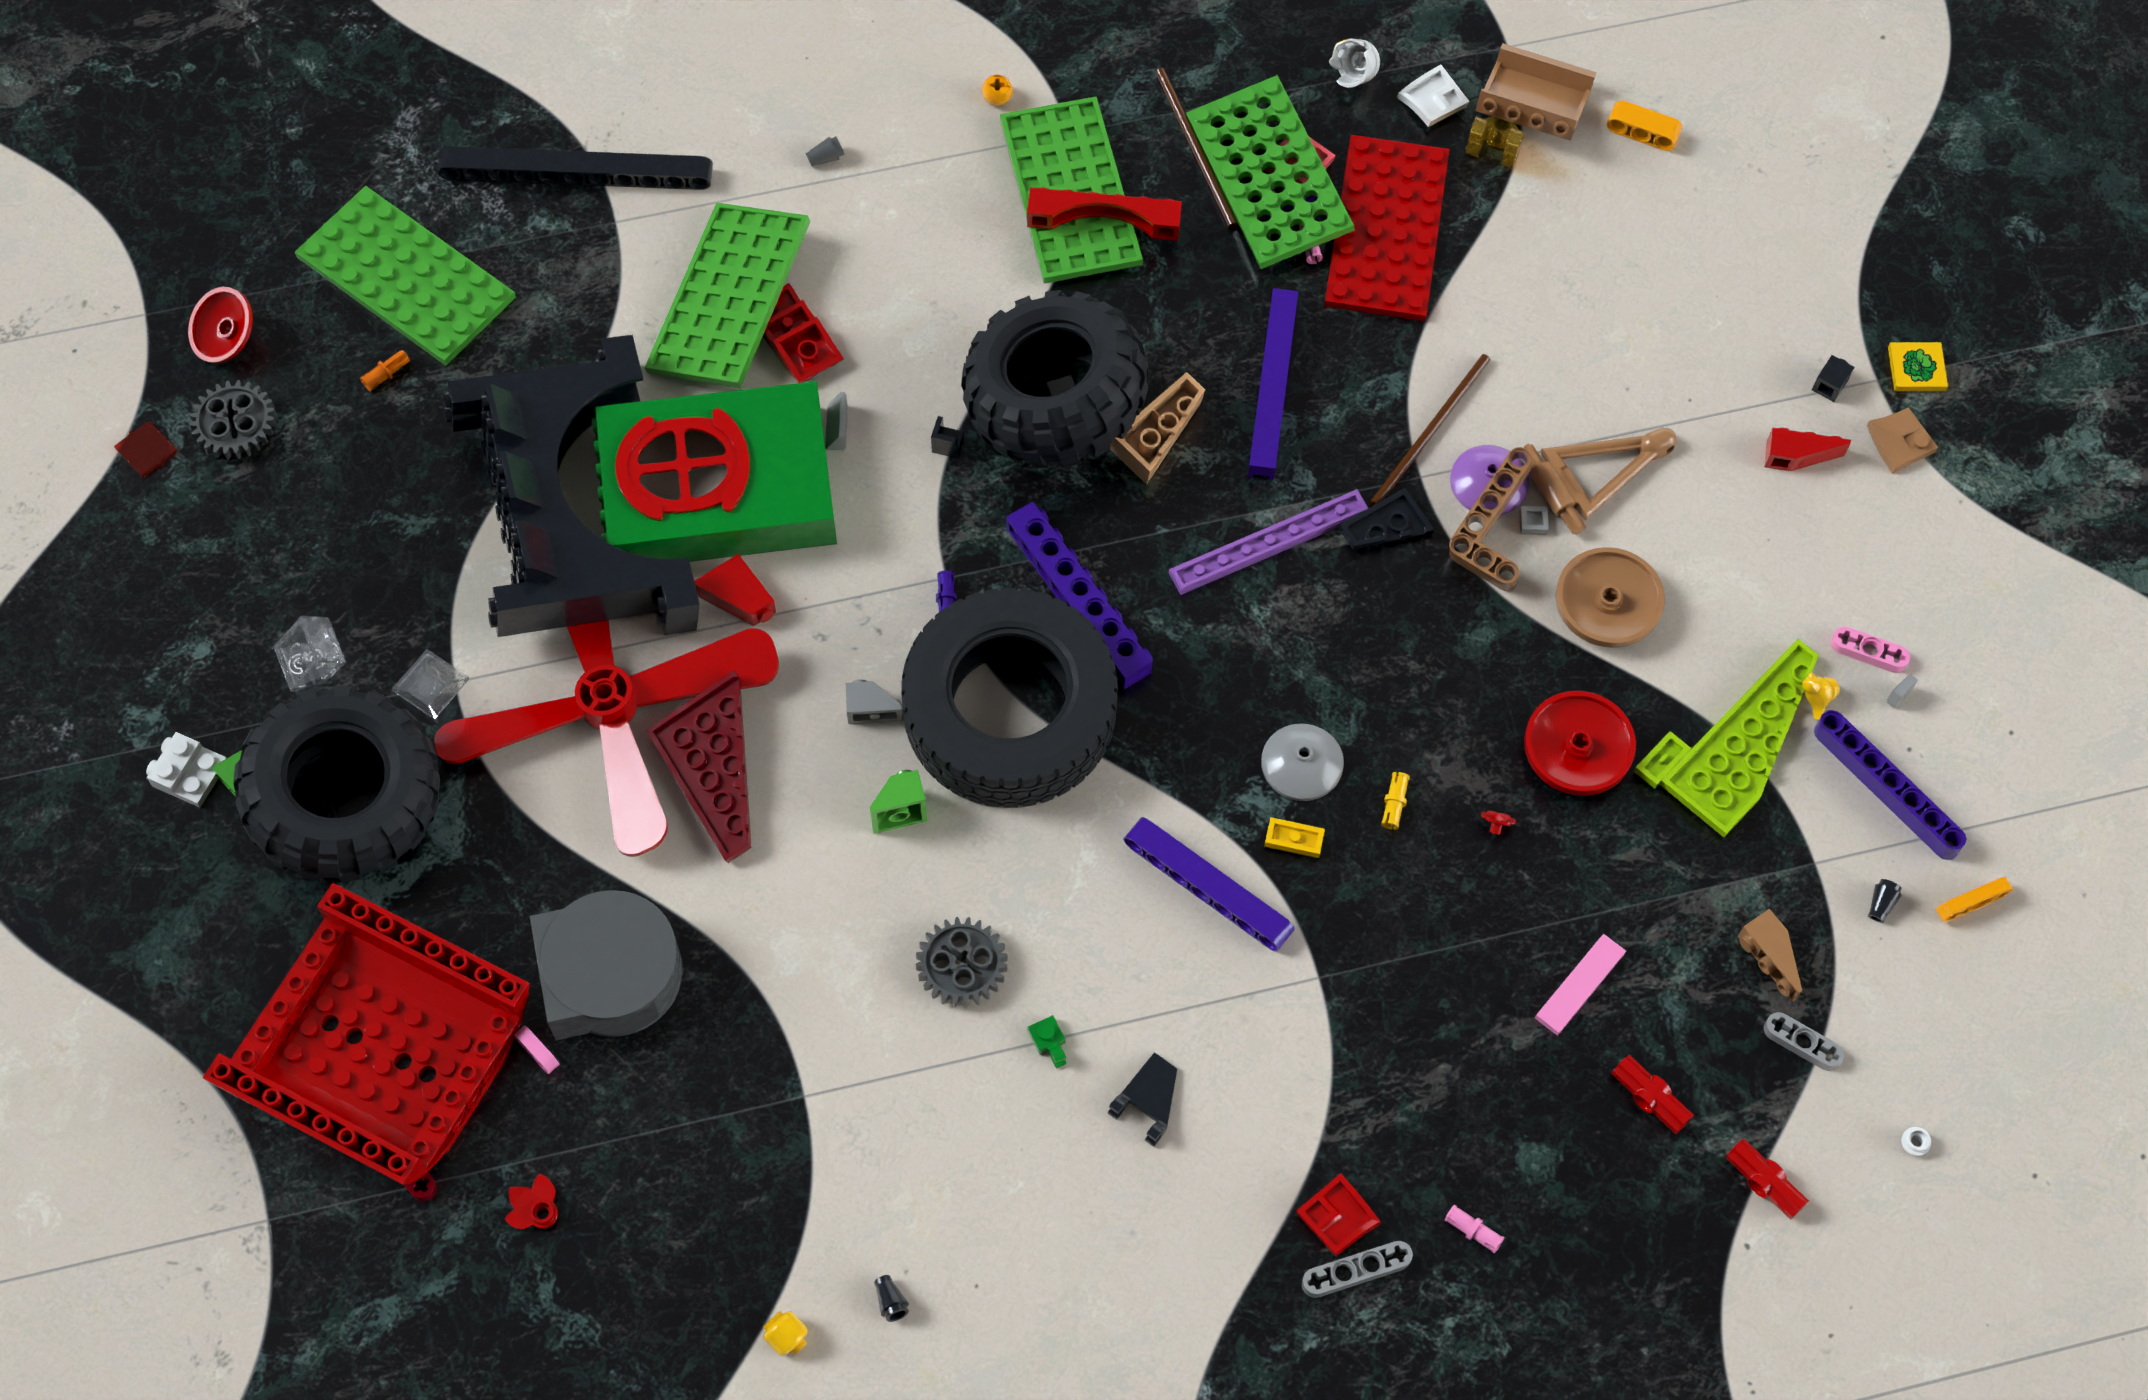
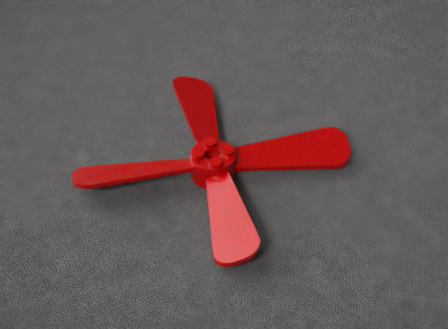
[434,620,779,857]

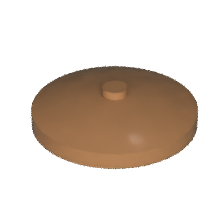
[1555,547,1665,648]

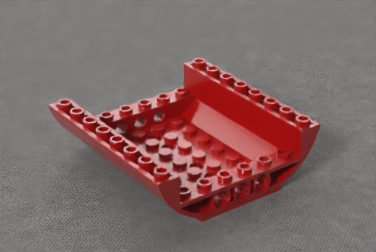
[203,883,529,1185]

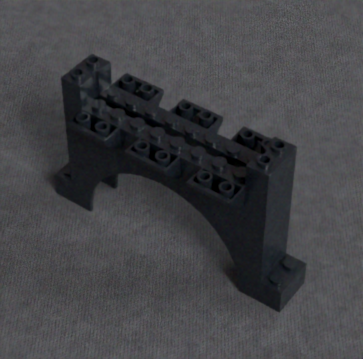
[444,334,700,637]

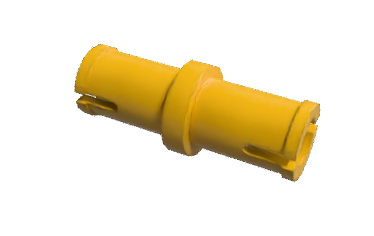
[1381,772,1410,830]

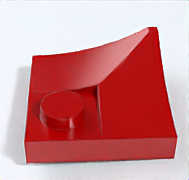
[1296,1173,1381,1257]

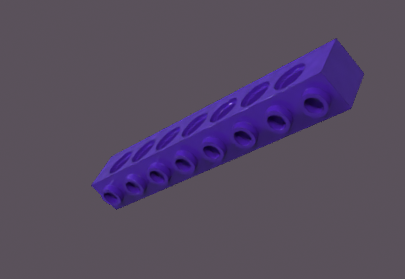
[1006,502,1153,689]

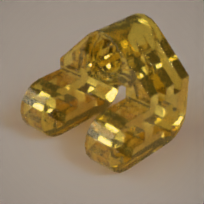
[1466,116,1524,168]

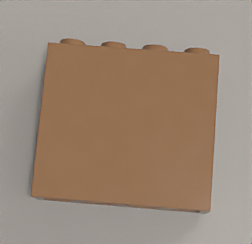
[1475,43,1597,141]

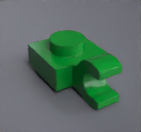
[1027,1015,1067,1069]

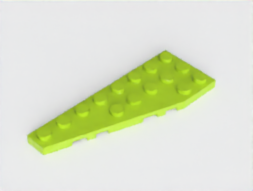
[1660,639,1819,837]

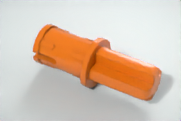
[360,350,410,392]

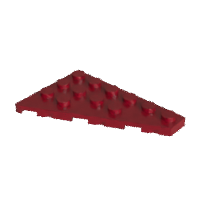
[646,670,752,863]

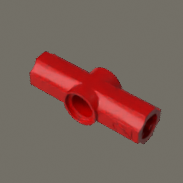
[1611,1055,1694,1134]
[1725,1138,1809,1220]

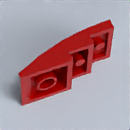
[763,283,844,383]

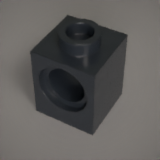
[1812,355,1855,402]

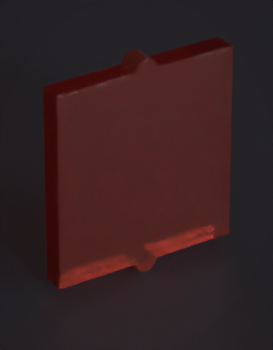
[114,421,178,478]

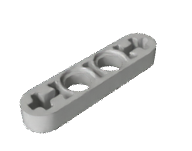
[1302,1241,1413,1298]

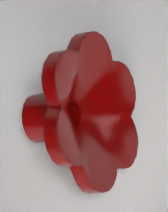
[1481,811,1516,834]

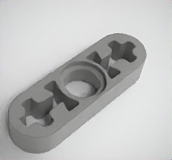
[1764,1012,1844,1071]

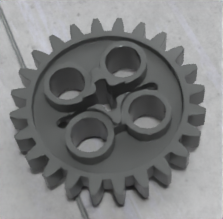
[189,380,277,460]
[916,917,1008,1008]

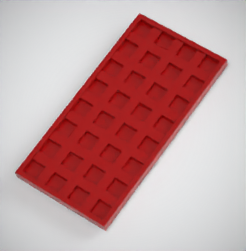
[1324,135,1449,321]

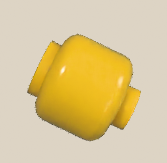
[763,1310,808,1356]

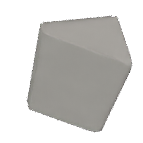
[826,392,848,450]

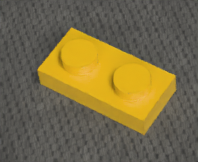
[1264,817,1325,858]

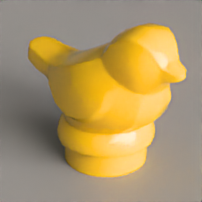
[1802,672,1840,720]

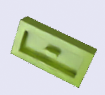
[1634,731,1691,789]

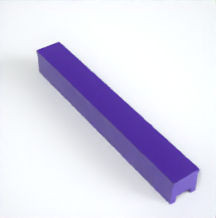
[1248,288,1298,480]

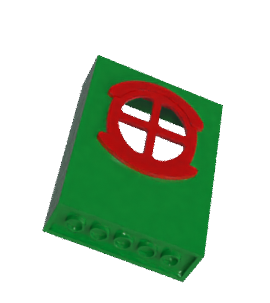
[592,381,837,562]

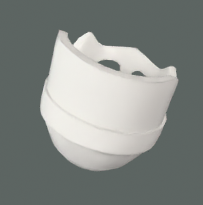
[1329,38,1380,88]

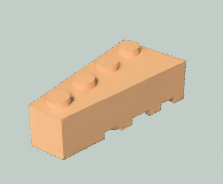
[1110,372,1205,484]

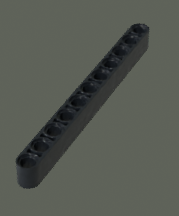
[438,146,713,190]

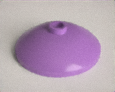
[1450,445,1529,515]

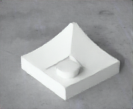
[1397,65,1469,127]

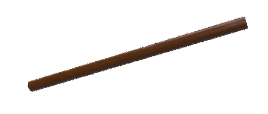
[1155,68,1238,229]
[1370,354,1490,506]

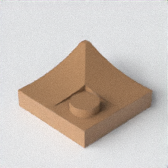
[1867,407,1938,473]

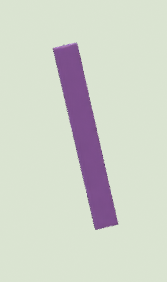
[1169,489,1368,595]

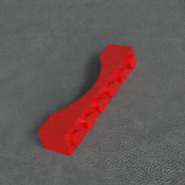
[1027,187,1182,241]

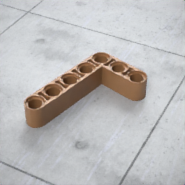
[1449,447,1531,591]

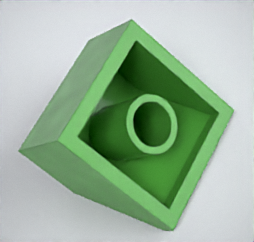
[870,770,928,834]

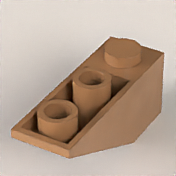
[1737,909,1802,1002]

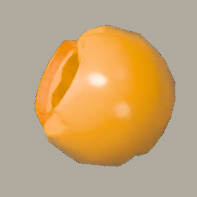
[982,74,1013,106]

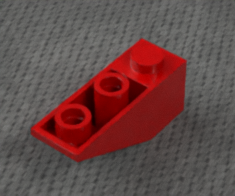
[1764,427,1851,471]

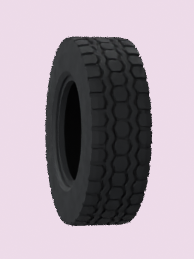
[901,588,1118,808]

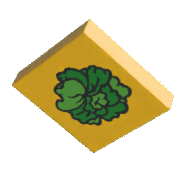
[1888,342,1948,391]

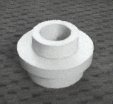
[1901,1127,1932,1156]

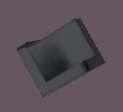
[931,416,964,458]

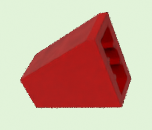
[694,554,776,626]

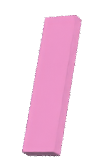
[1535,934,1626,1036]

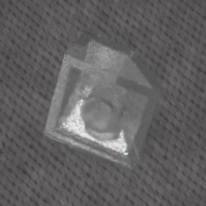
[392,649,469,720]

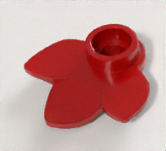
[505,1174,558,1229]

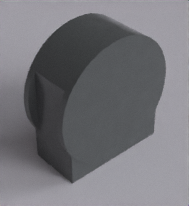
[530,890,683,1040]

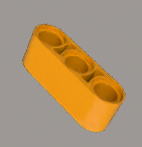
[1606,101,1682,151]

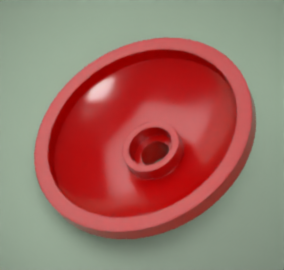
[188,287,253,364]

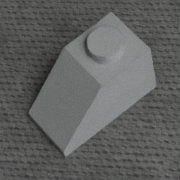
[846,679,903,724]

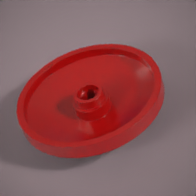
[1524,691,1636,796]

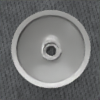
[1261,724,1344,801]

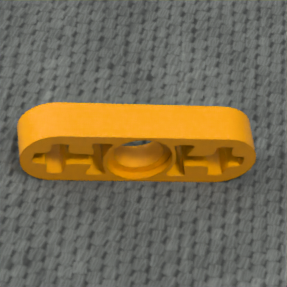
[1935,877,2014,923]

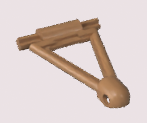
[1524,427,1677,535]

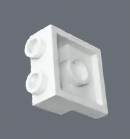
[146,732,227,808]

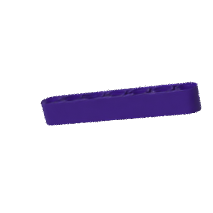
[1814,710,1967,860]
[1123,817,1295,952]

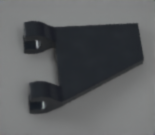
[1108,1052,1177,1147]

